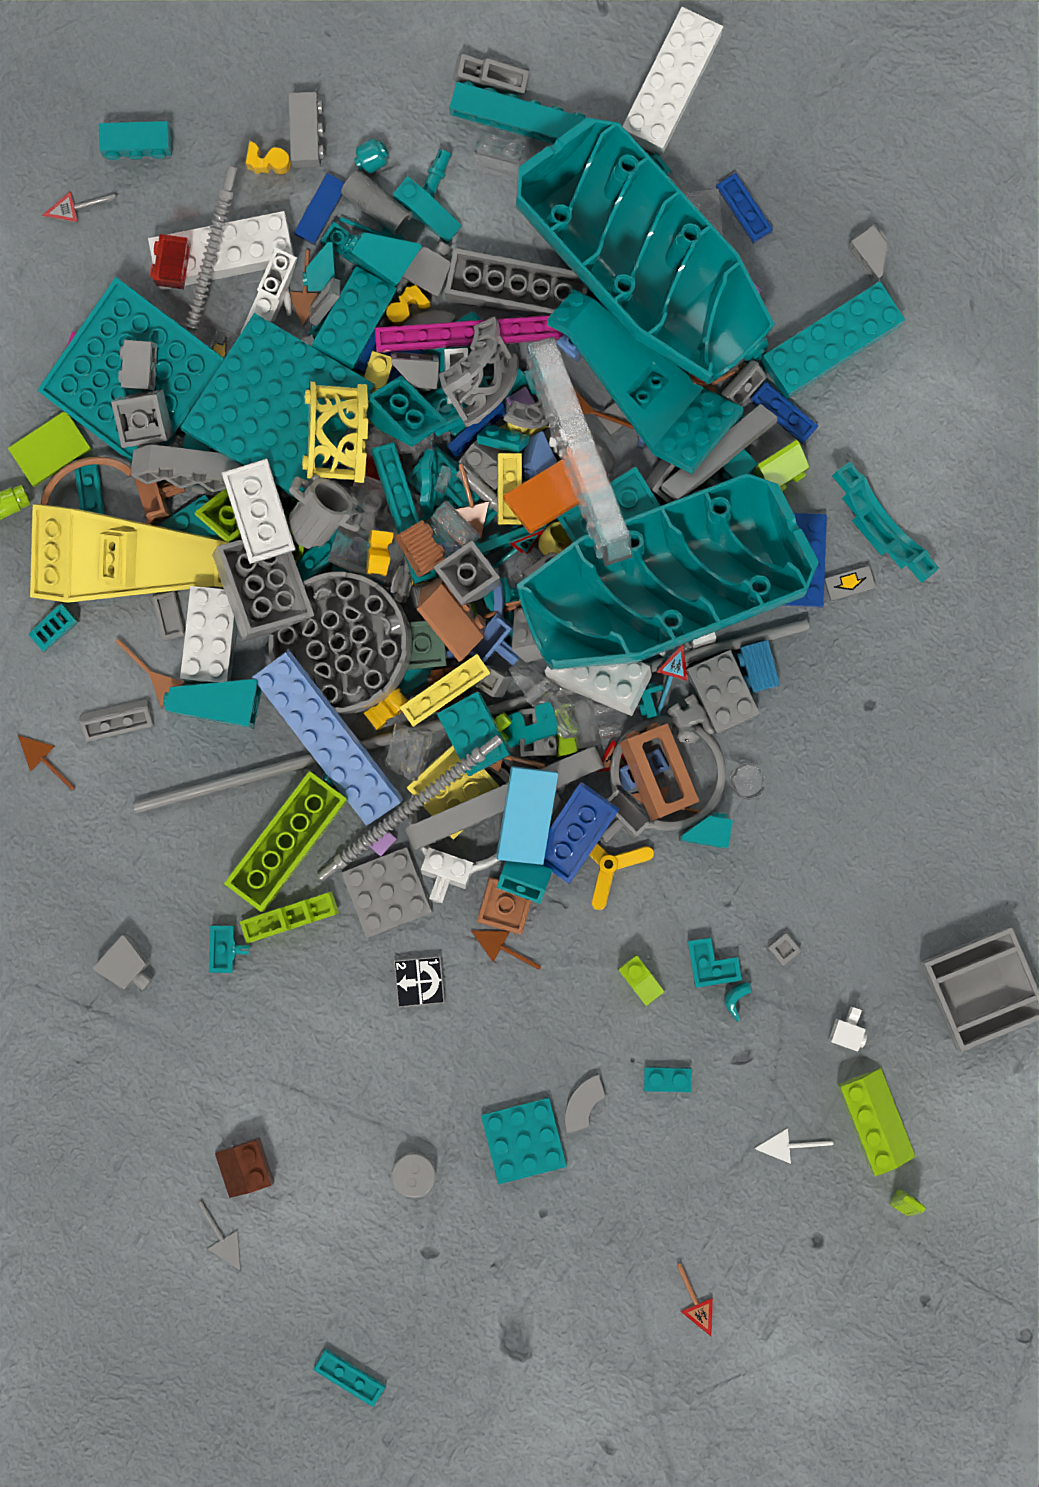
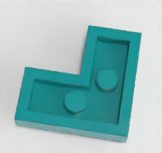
[687,937,742,988]

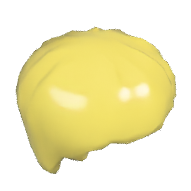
[538,521,572,557]

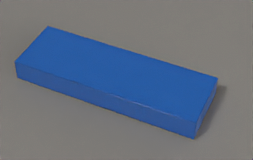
[294,173,345,245]
[716,173,773,244]
[750,382,818,444]
[447,402,506,458]

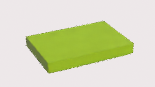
[8,411,92,488]

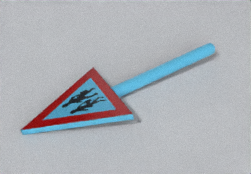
[656,645,688,716]

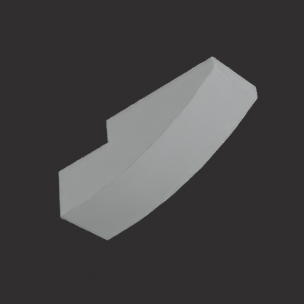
[452,54,529,95]

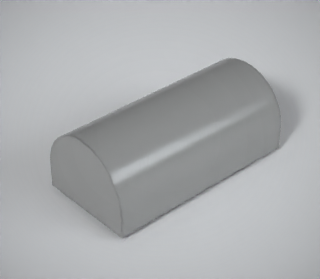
[720,360,767,406]

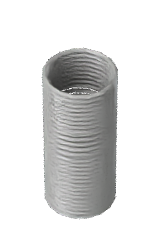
[341,170,412,236]

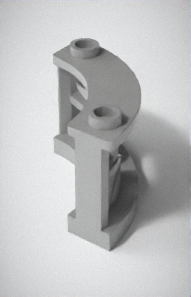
[439,316,518,427]

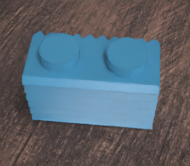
[737,640,780,694]

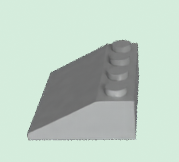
[212,540,314,642]

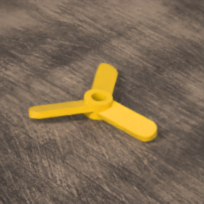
[589,844,654,910]

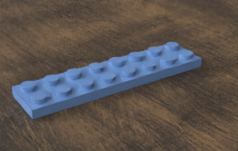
[252,650,404,826]

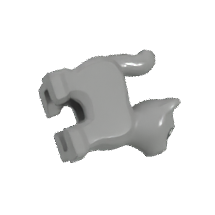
[667,694,714,744]

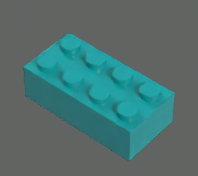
[312,266,397,371]

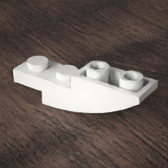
[240,248,297,334]

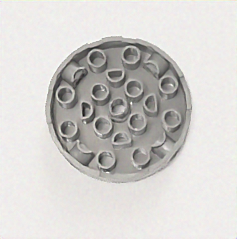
[269,572,412,714]

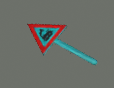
[493,528,545,569]

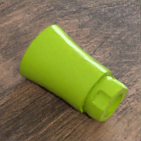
[0,485,31,520]

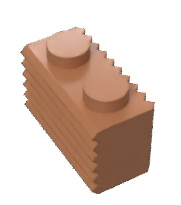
[394,520,446,577]

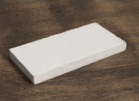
[222,459,296,564]

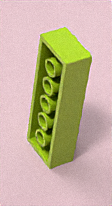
[224,771,348,912]

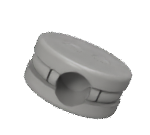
[392,1152,436,1198]

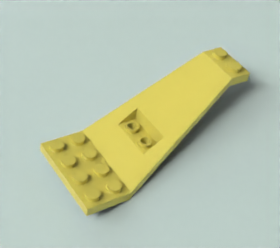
[30,504,227,603]

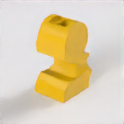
[246,141,291,174]
[386,284,431,326]
[366,530,394,576]
[364,688,410,730]

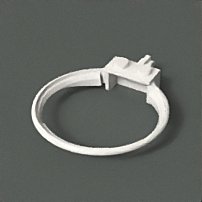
[409,766,510,903]

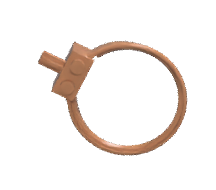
[40,457,186,569]

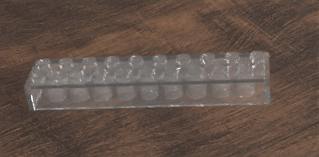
[525,336,632,566]

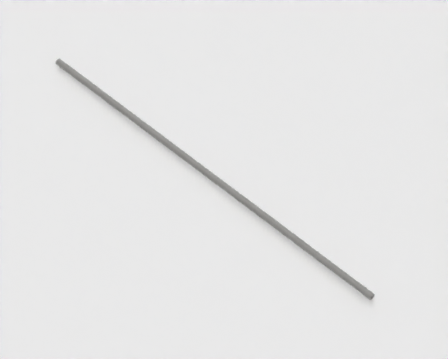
[133,618,810,813]

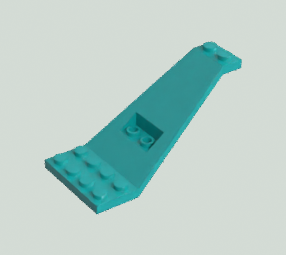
[547,290,743,474]

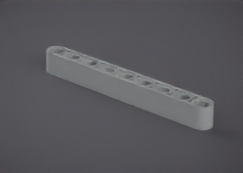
[405,746,605,850]

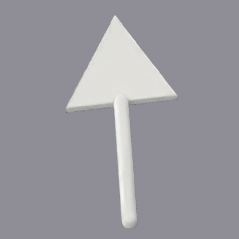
[754,1128,834,1164]

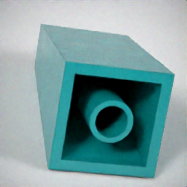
[163,679,262,729]

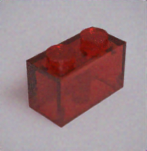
[150,234,191,290]

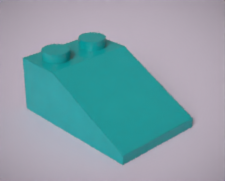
[366,375,447,447]

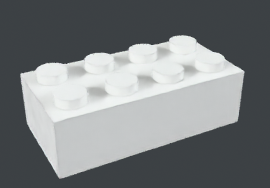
[180,586,237,684]
[545,662,652,716]

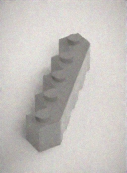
[131,445,293,500]

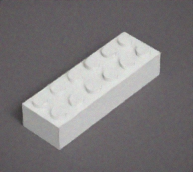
[622,7,723,157]
[148,211,294,290]

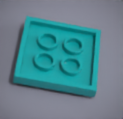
[481,1097,567,1185]

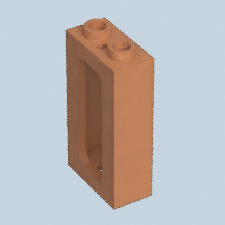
[619,722,699,821]

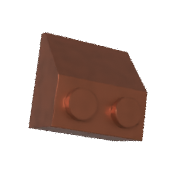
[215,1137,274,1198]

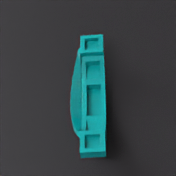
[832,461,940,583]

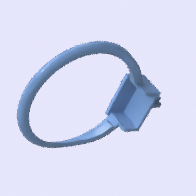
[390,542,520,665]

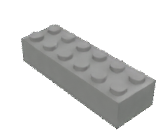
[445,248,589,317]

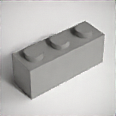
[289,92,324,168]

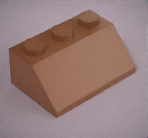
[417,577,486,662]

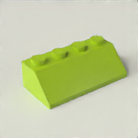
[837,1068,915,1177]

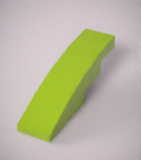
[239,891,339,944]

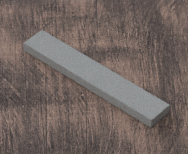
[662,404,777,501]

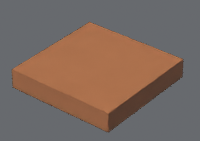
[477,877,531,935]

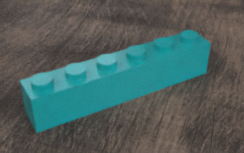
[449,81,586,144]

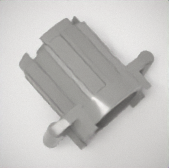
[287,475,363,549]

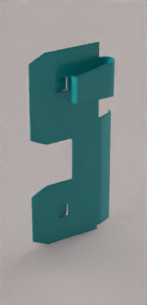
[503,701,558,748]

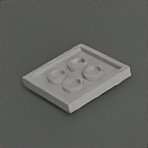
[342,847,432,938]

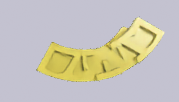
[302,382,368,483]

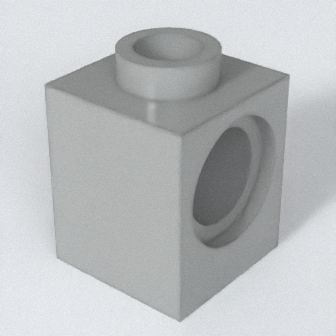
[474,665,513,697]

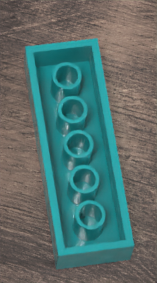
[761,281,906,399]

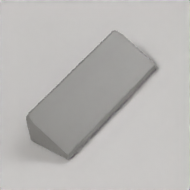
[79,699,154,742]

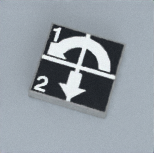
[394,956,445,1008]

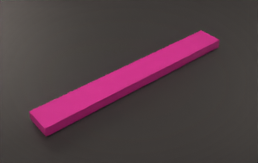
[375,315,563,353]

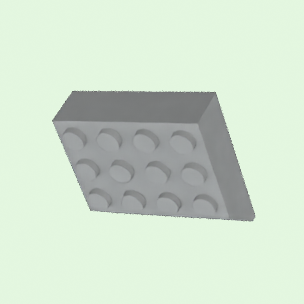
[920,927,1039,1052]

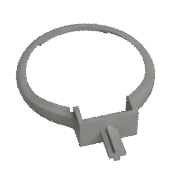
[601,715,726,843]

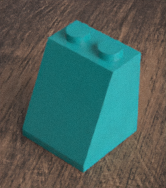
[342,232,422,286]

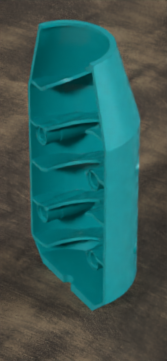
[516,118,775,384]
[517,473,819,670]

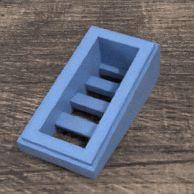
[619,748,669,791]

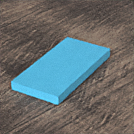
[496,766,558,865]

